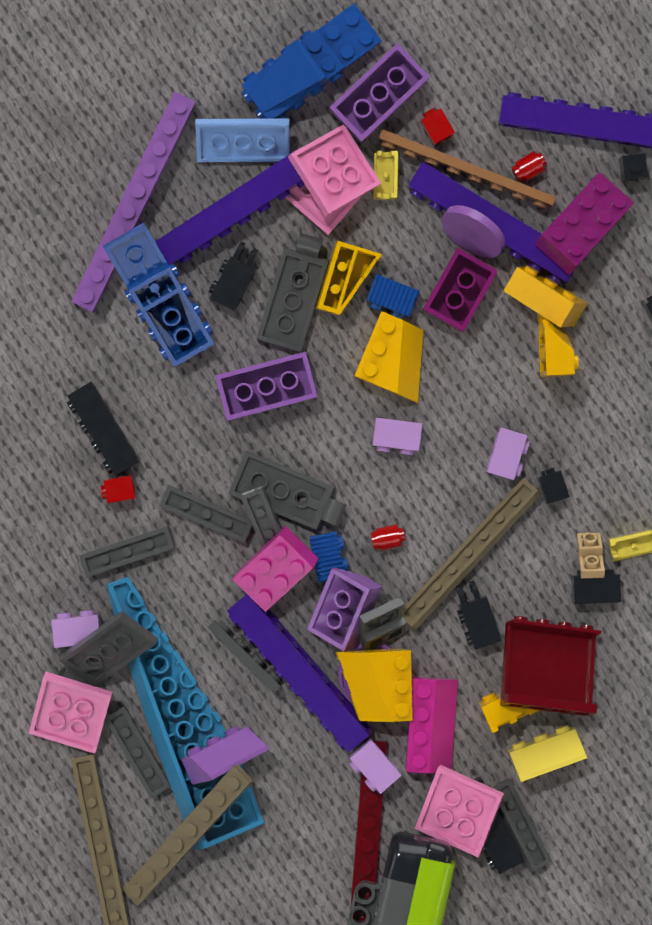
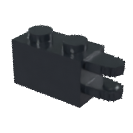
[208,241,259,312]
[456,581,501,650]

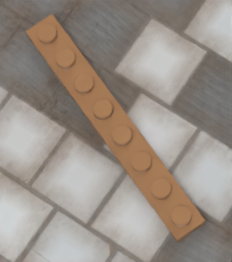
[378,129,556,209]

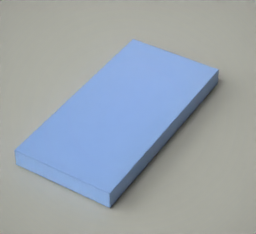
[195,118,290,162]

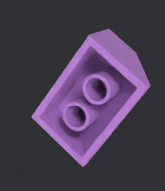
[307,567,383,651]
[181,726,269,784]

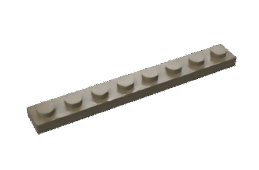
[402,478,541,631]
[71,754,129,925]
[122,764,253,906]

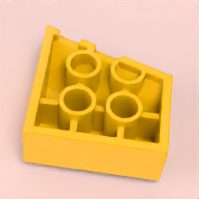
[354,311,424,403]
[538,314,579,377]
[336,648,412,722]

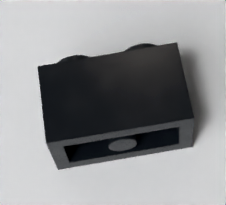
[571,569,621,604]

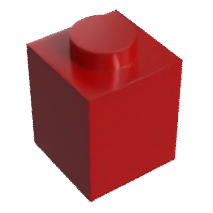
[420,108,455,147]
[100,475,136,503]

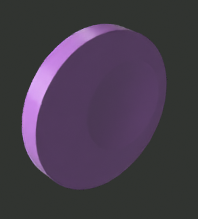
[441,205,505,258]

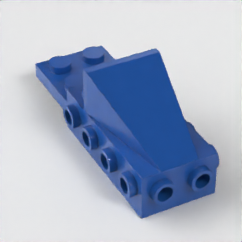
[241,3,382,119]
[103,222,214,367]

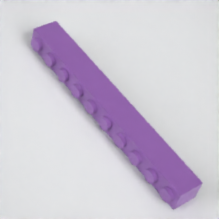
[71,91,197,313]

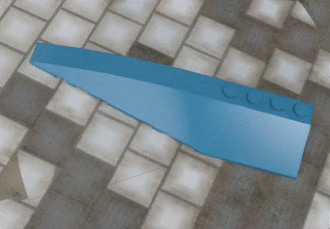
[106,577,264,850]

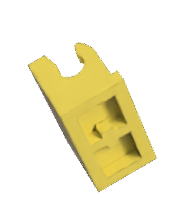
[373,151,398,200]
[607,529,652,562]

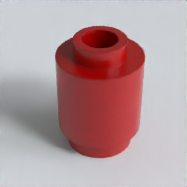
[511,151,547,183]
[371,524,406,551]

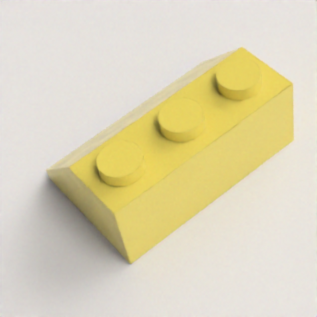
[508,725,587,782]

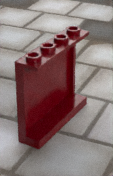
[500,616,601,716]

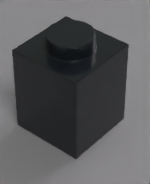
[619,153,648,182]
[537,467,570,504]

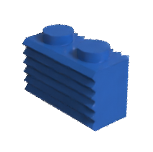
[366,274,420,320]
[309,531,349,583]

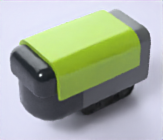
[347,831,455,925]

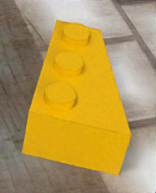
[315,241,382,315]
[503,265,588,328]
[479,692,540,733]

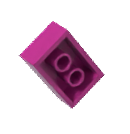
[232,526,318,612]

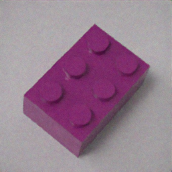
[422,248,498,333]

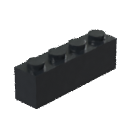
[66,381,140,476]
[473,776,524,874]

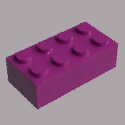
[535,172,634,275]

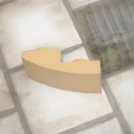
[577,533,605,578]

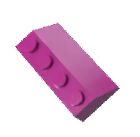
[405,676,458,773]

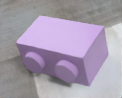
[372,418,422,455]
[486,427,530,480]
[51,610,101,648]
[349,738,402,794]

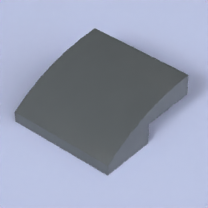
[359,597,407,650]

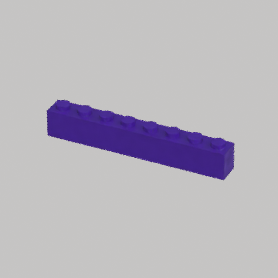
[498,92,652,149]
[155,151,305,265]
[407,162,577,285]
[227,594,373,752]

